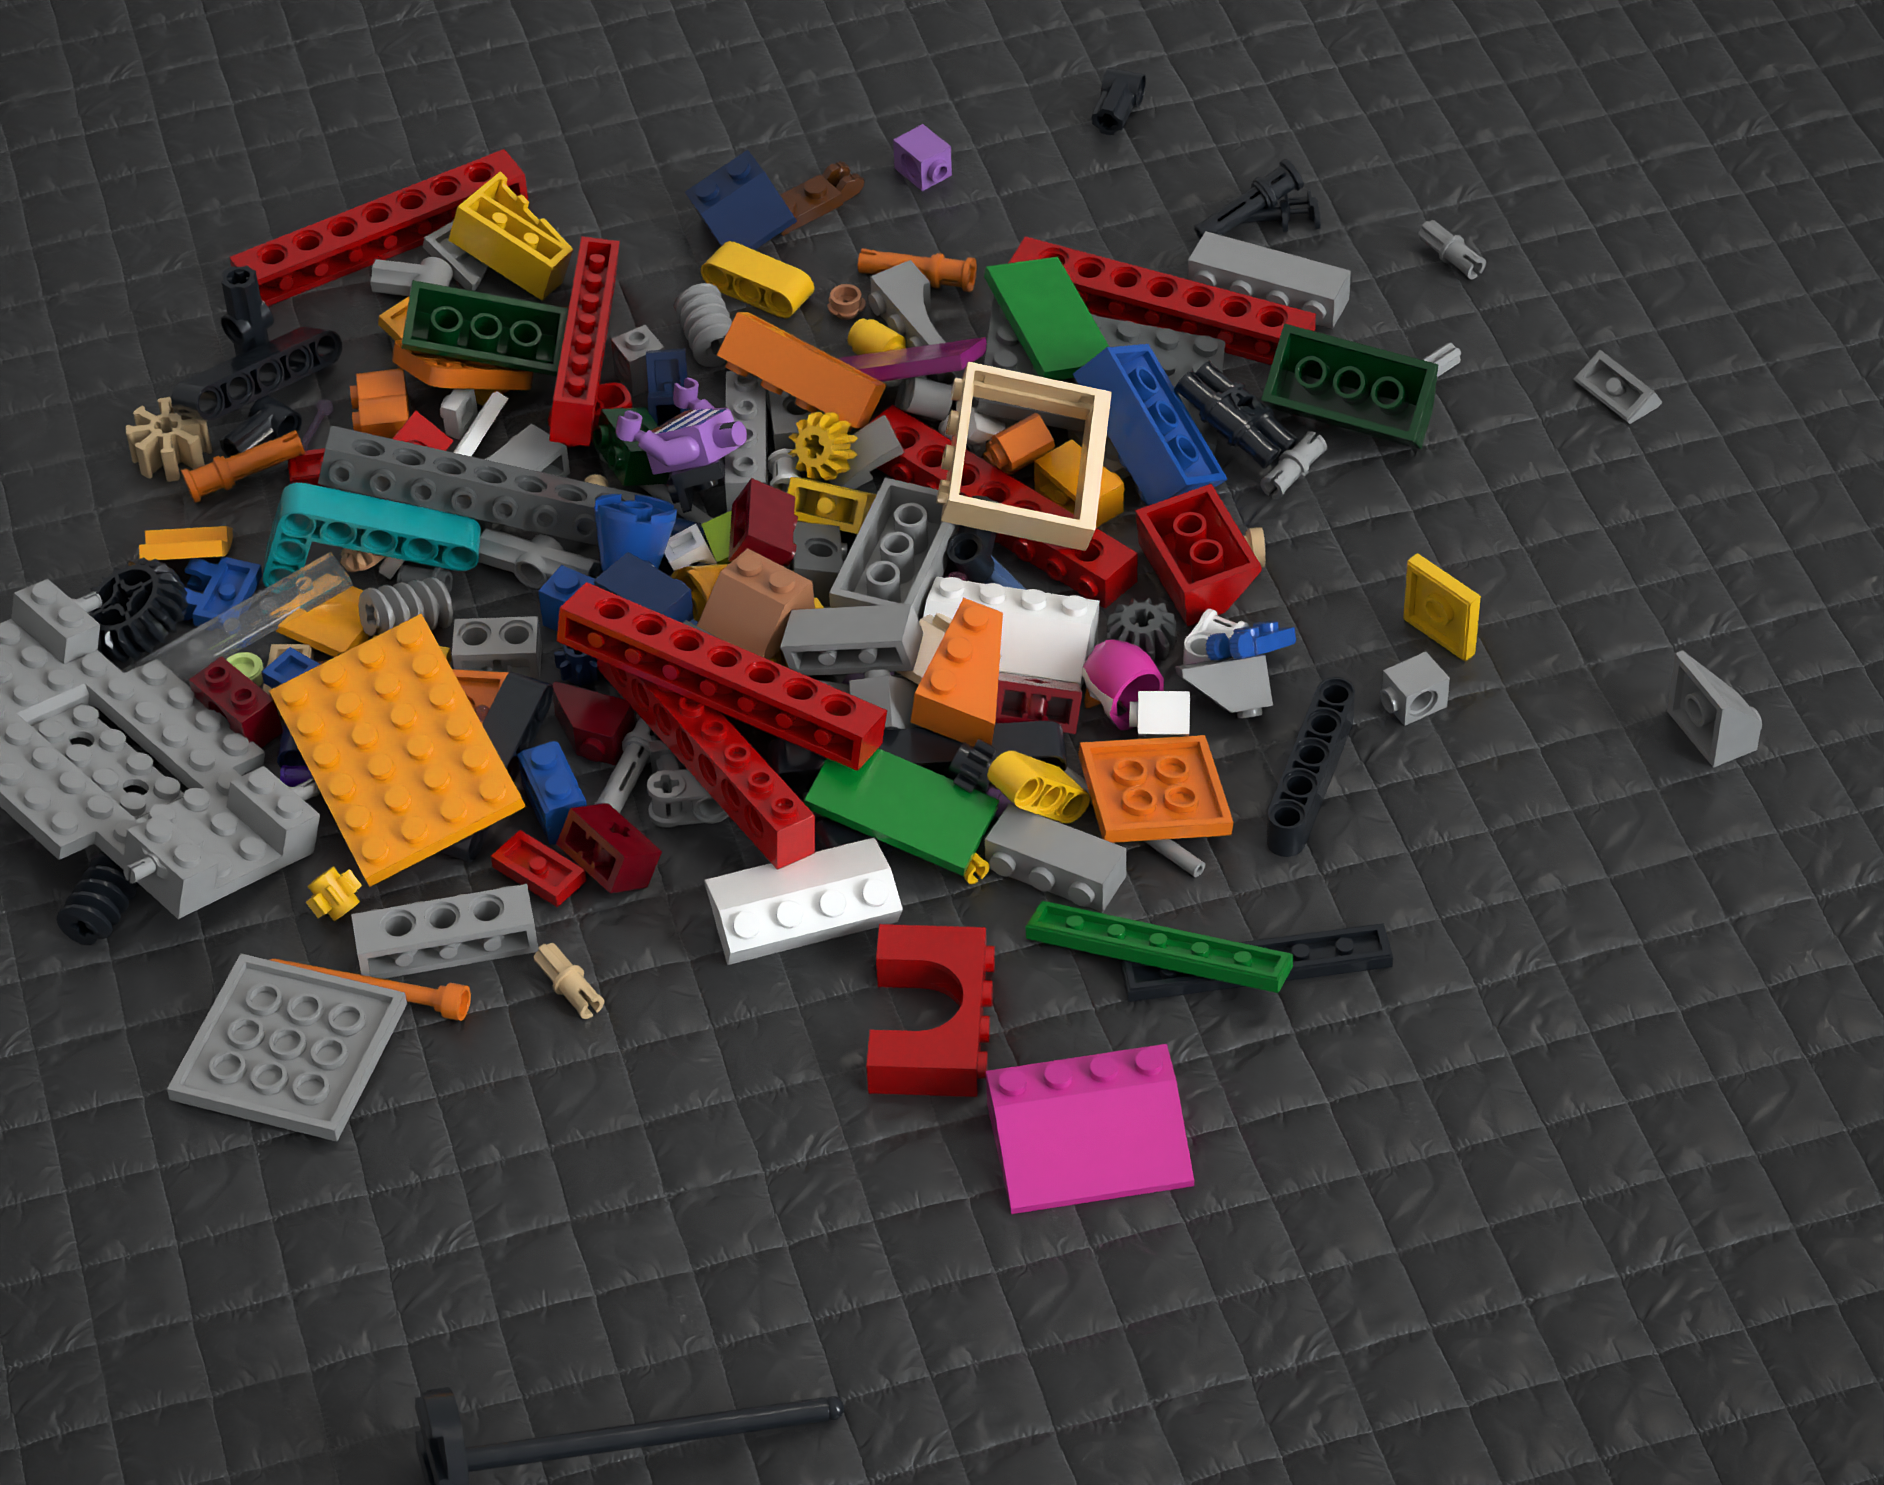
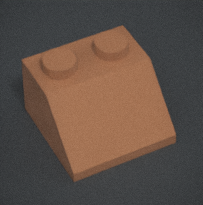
[697,548,815,660]

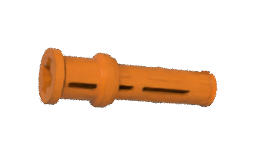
[858,248,977,292]
[181,430,306,503]

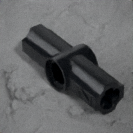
[221,265,274,356]

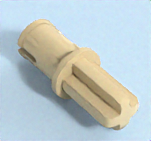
[534,943,604,1019]

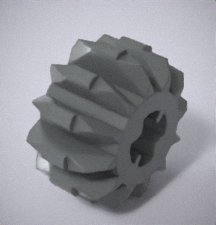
[1107,598,1177,662]

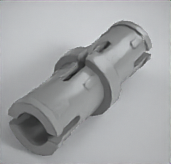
[1260,431,1327,499]

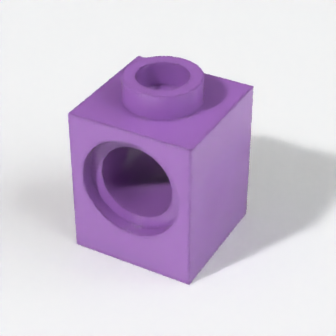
[893,124,952,191]

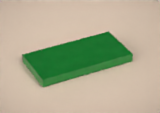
[984,257,1109,380]
[804,748,1000,876]

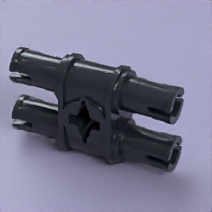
[1174,360,1299,469]

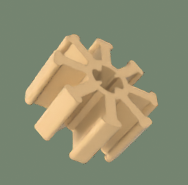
[126,397,212,482]

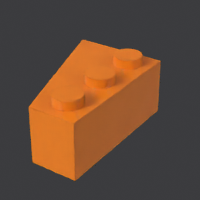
[910,597,1003,747]

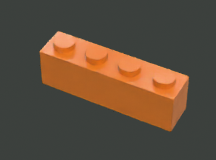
[717,312,887,432]

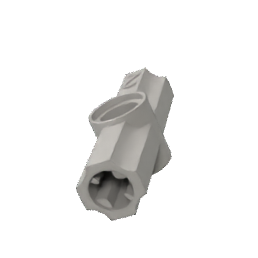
[479,528,602,589]

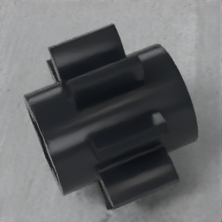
[948,739,997,793]

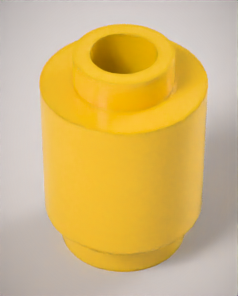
[847,318,906,355]

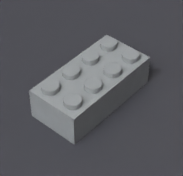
[829,478,963,621]

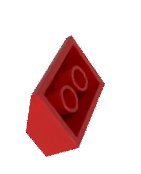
[1135,484,1262,626]

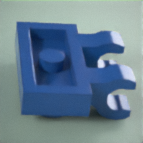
[182,557,262,634]

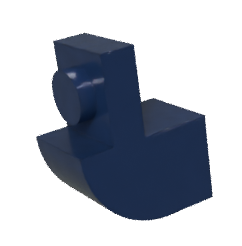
[646,348,690,426]

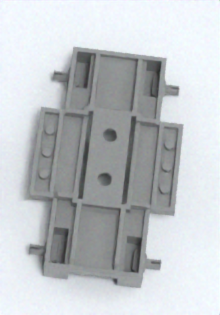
[0,579,320,919]

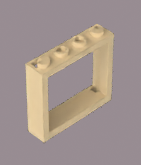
[936,362,1112,551]

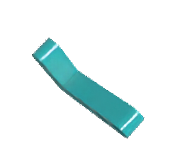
[263,482,481,593]

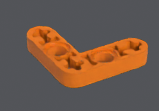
[392,340,534,390]

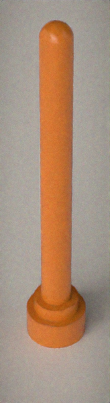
[270,959,471,1021]

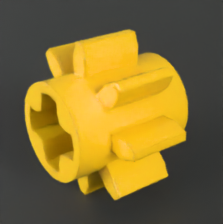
[306,866,362,921]

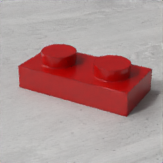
[491,830,586,908]

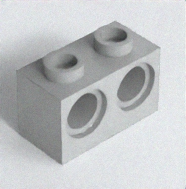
[452,616,542,680]

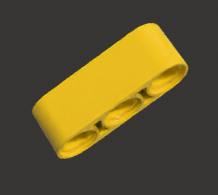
[700,241,815,319]
[987,751,1090,823]

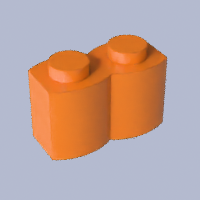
[350,368,410,439]
[983,413,1055,475]

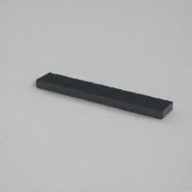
[1121,923,1393,1002]

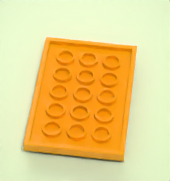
[269,613,526,887]

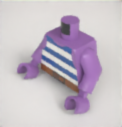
[616,378,747,475]

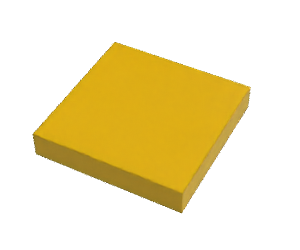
[1403,553,1481,662]

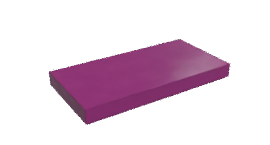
[839,337,987,382]

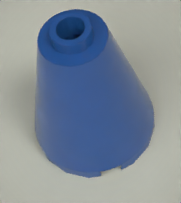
[594,494,677,573]

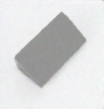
[1573,350,1662,424]

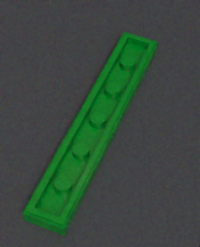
[1025,901,1293,993]

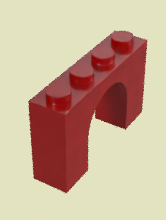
[866,924,995,1097]

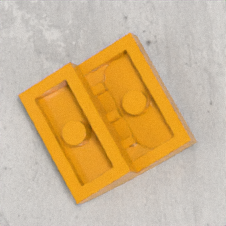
[139,526,233,561]
[276,576,369,657]

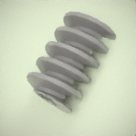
[673,283,733,367]
[358,577,453,636]

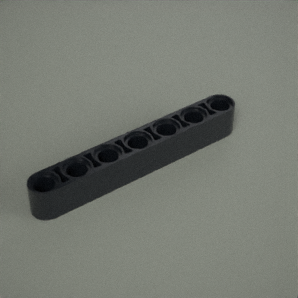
[767,721,1068,793]

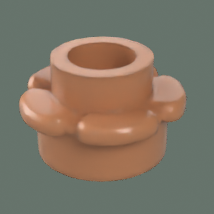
[827,284,866,320]

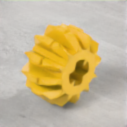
[788,412,858,480]

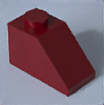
[553,681,635,766]

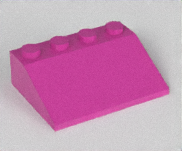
[986,1044,1194,1214]

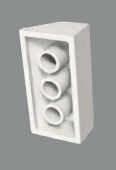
[924,577,1100,689]
[704,837,903,965]

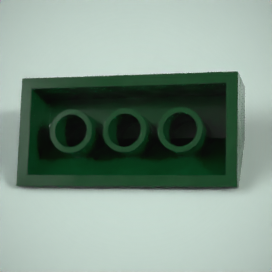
[401,280,569,376]
[1261,323,1439,449]

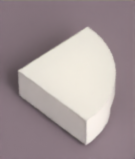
[968,407,1006,444]

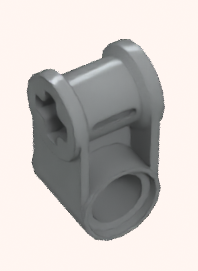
[647,769,729,828]

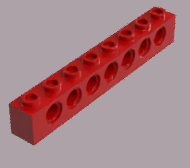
[229,149,528,306]
[549,236,620,446]
[1009,236,1316,365]
[867,405,1138,609]
[557,582,887,771]
[597,659,815,870]

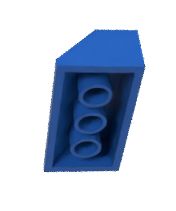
[1073,344,1228,506]

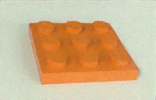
[1078,735,1234,843]

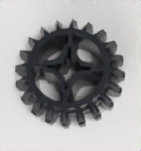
[88,557,189,663]

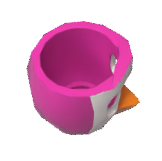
[1082,640,1164,731]

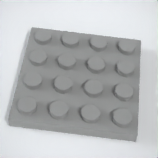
[167,953,407,1142]

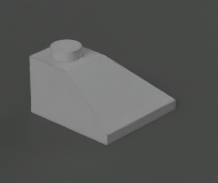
[1667,650,1762,768]

